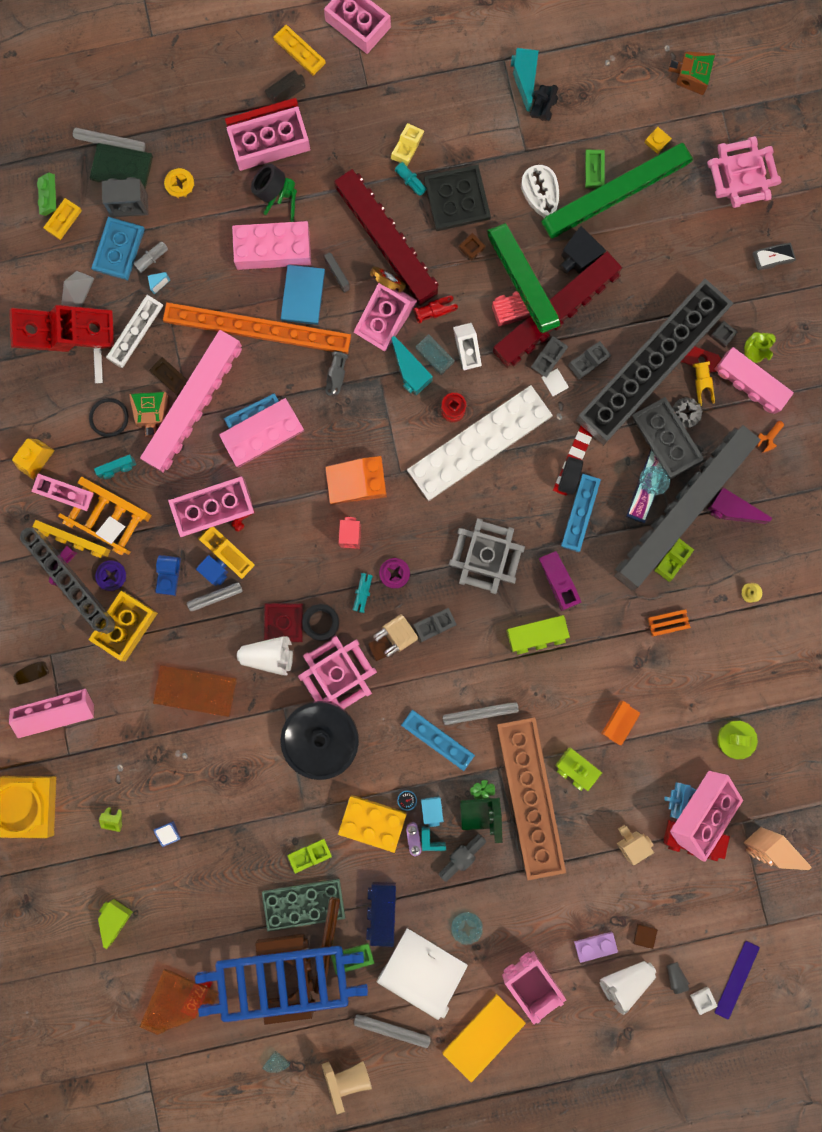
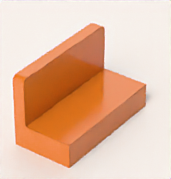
[601,701,640,745]

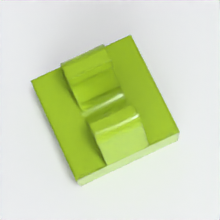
[99,807,122,832]

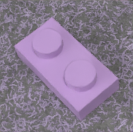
[574,932,618,963]

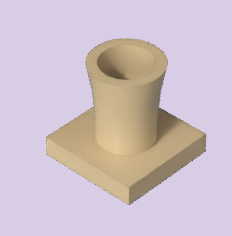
[321,1061,372,1114]

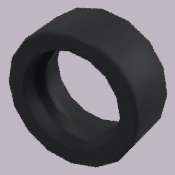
[251,163,286,202]
[558,457,583,495]
[302,604,339,641]

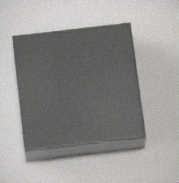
[710,321,738,348]

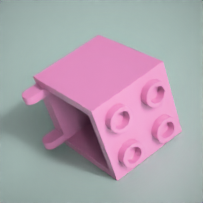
[502,951,566,1024]

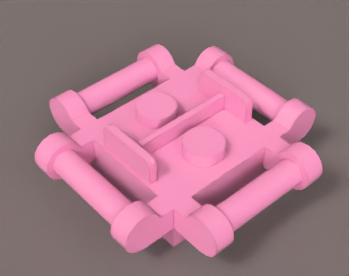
[707,136,782,208]
[298,635,377,709]

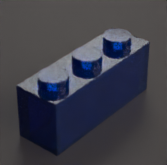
[366,882,396,947]

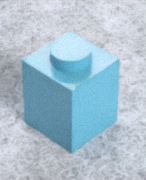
[421,797,444,827]

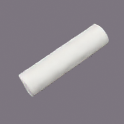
[106,295,163,368]

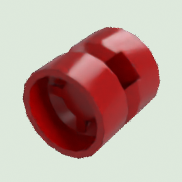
[441,393,466,422]

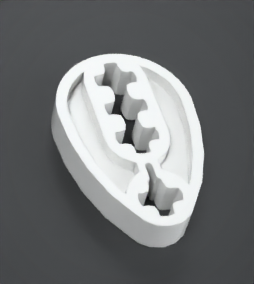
[521,165,559,218]

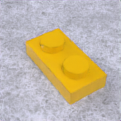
[43,198,82,240]

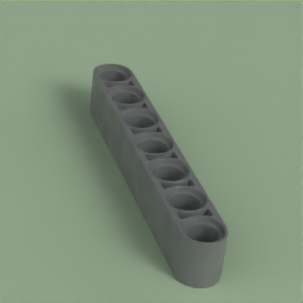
[20,528,115,634]

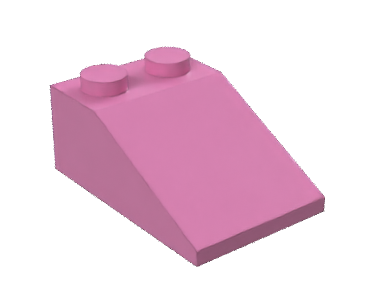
[354,283,417,351]

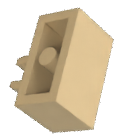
[617,825,654,865]

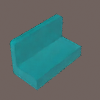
[421,826,446,851]

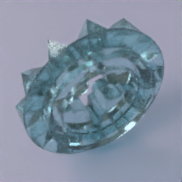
[639,466,670,496]
[451,912,483,945]

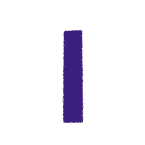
[715,941,760,1019]

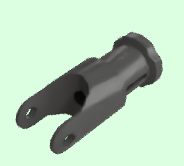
[325,351,349,396]

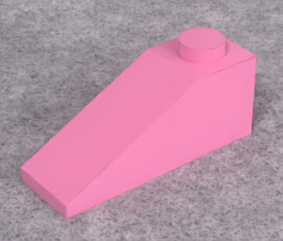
[31,474,94,511]

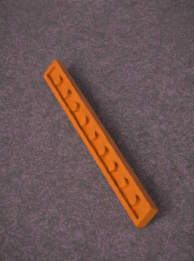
[163,302,351,354]

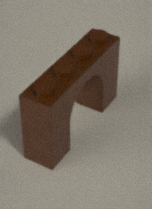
[255,933,316,1025]

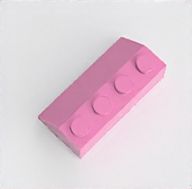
[219,398,304,468]
[168,476,254,537]
[670,771,743,862]

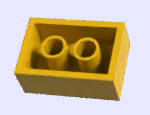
[88,591,158,661]
[338,795,407,853]

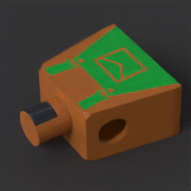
[668,52,715,95]

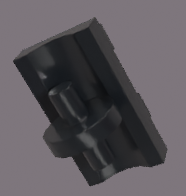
[530,85,558,121]

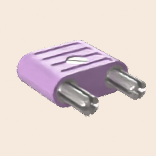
[406,822,421,856]

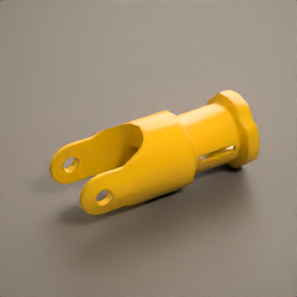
[693,361,715,406]

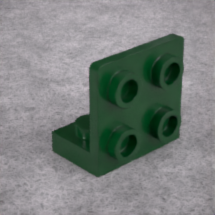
[460,798,503,843]

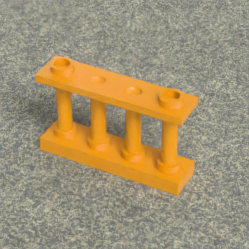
[58,477,152,555]

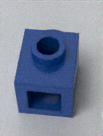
[196,555,228,586]

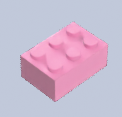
[324,0,391,54]

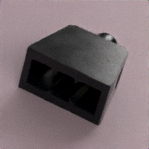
[559,226,606,274]

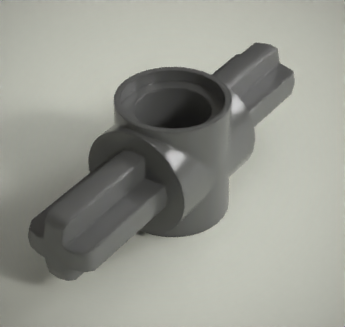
[439,834,486,882]

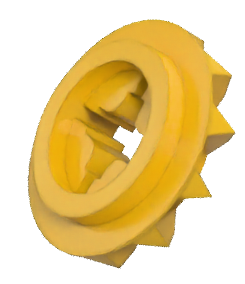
[164,168,195,198]

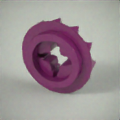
[379,558,410,589]

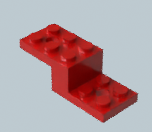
[9,305,114,352]

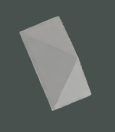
[62,271,94,307]

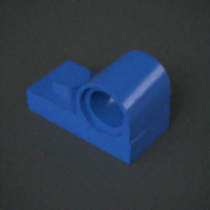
[156,555,181,596]

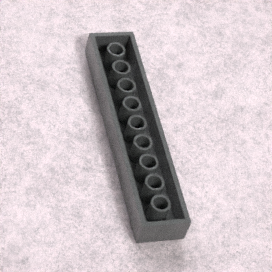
[576,279,733,446]
[614,425,761,591]

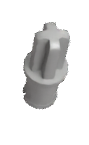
[133,242,168,273]

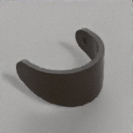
[13,661,49,685]

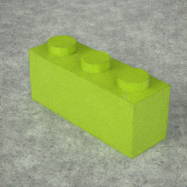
[506,615,570,655]

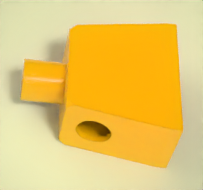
[12,438,55,480]

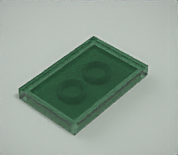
[89,143,153,189]

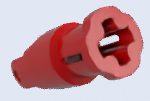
[413,295,458,324]

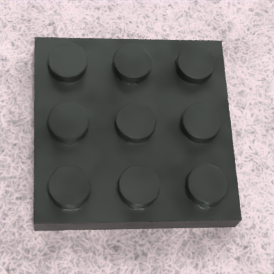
[424,165,491,232]

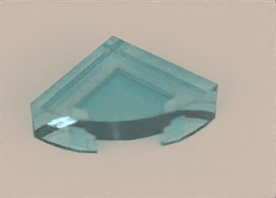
[262,1051,290,1073]

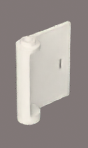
[376,928,468,1020]

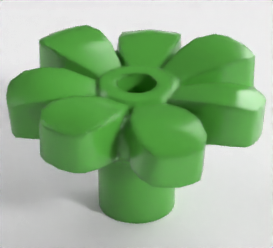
[470,780,495,799]

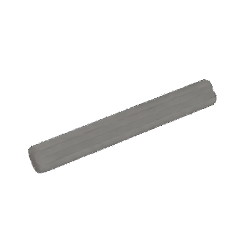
[73,128,146,153]
[442,702,519,725]
[354,1014,431,1048]

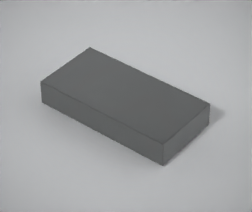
[324,252,350,293]

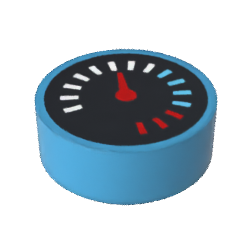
[397,790,417,811]

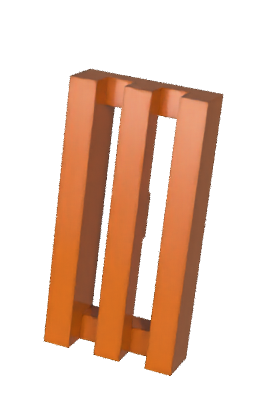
[648,609,691,637]

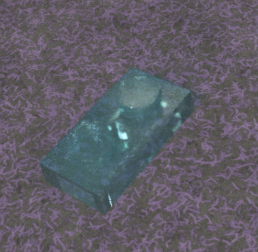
[415,334,455,375]

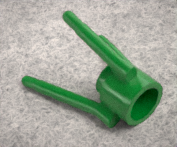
[264,178,297,222]

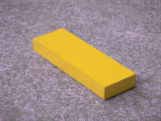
[273,25,326,76]

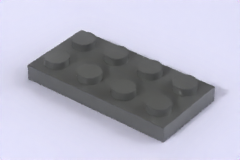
[632,397,704,480]

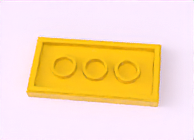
[442,994,526,1082]

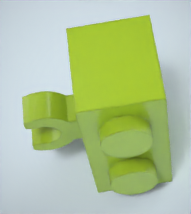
[555,747,602,791]

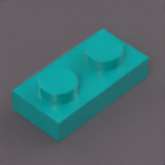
[94,454,136,479]

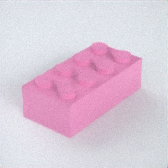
[226,107,310,171]
[232,221,311,270]

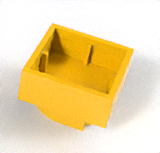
[0,776,56,838]

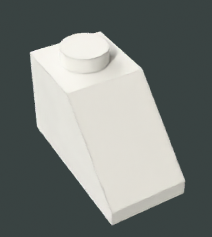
[453,323,482,370]

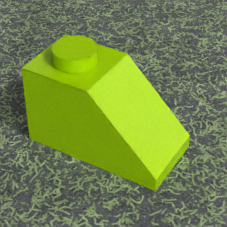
[98,899,133,949]

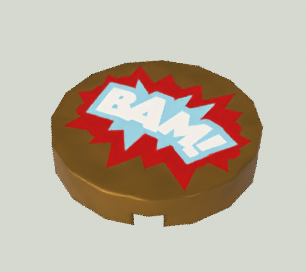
[370,266,406,292]

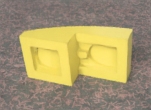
[391,123,424,166]

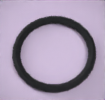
[89,398,129,437]

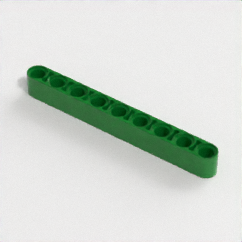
[541,143,693,239]

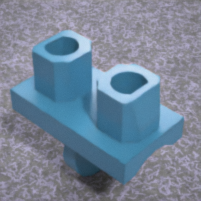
[664,782,696,819]

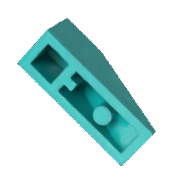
[510,48,539,112]
[391,336,433,395]

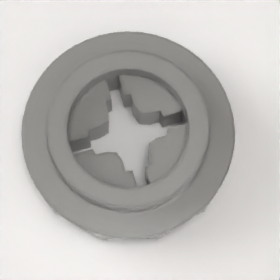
[673,397,703,428]

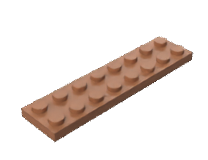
[497,717,566,880]

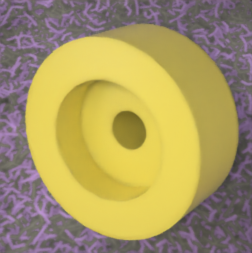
[742,583,762,603]

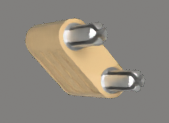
[373,614,418,657]

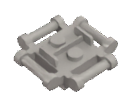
[448,518,525,594]

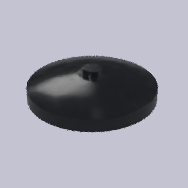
[280,701,359,780]

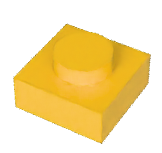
[644,127,672,154]

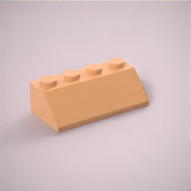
[743,827,812,870]

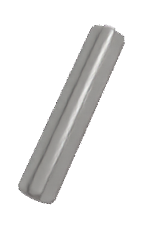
[187,582,243,611]

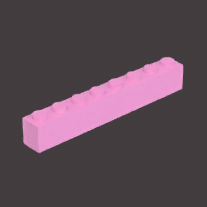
[140,330,242,473]

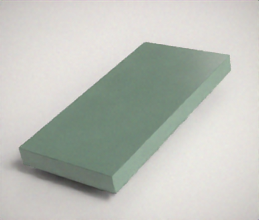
[262,878,346,932]

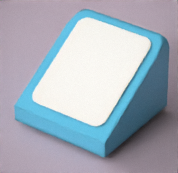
[148,272,170,294]

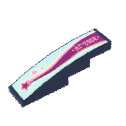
[626,449,664,524]

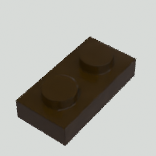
[149,357,188,397]

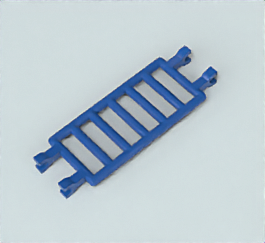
[195,946,368,1022]

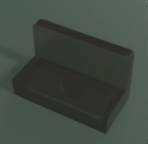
[265,70,306,104]

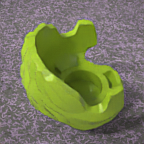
[744,332,776,363]

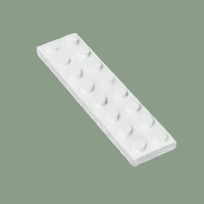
[407,385,553,502]

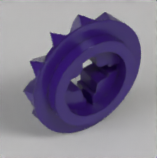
[95,560,126,591]

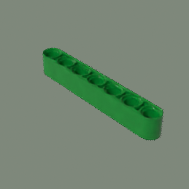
[487,223,560,333]

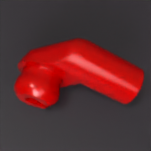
[231,509,255,532]

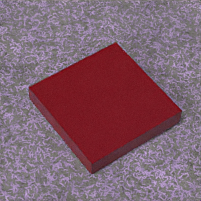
[264,603,303,642]

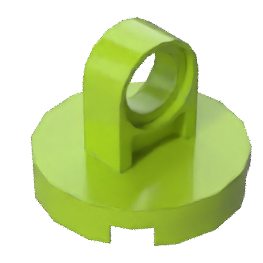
[717,721,758,760]

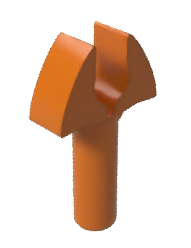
[756,421,784,453]

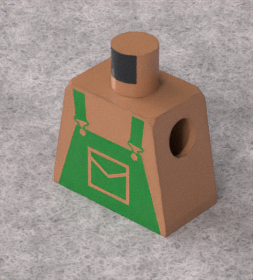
[129,392,169,437]

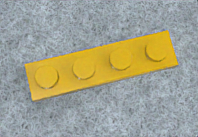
[32,520,111,558]

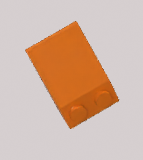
[326,456,387,504]

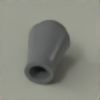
[667,962,690,994]

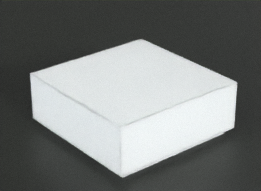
[690,987,718,1015]

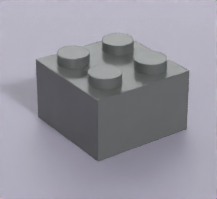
[102,177,149,217]

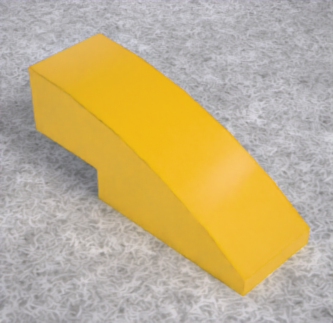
[198,527,255,579]

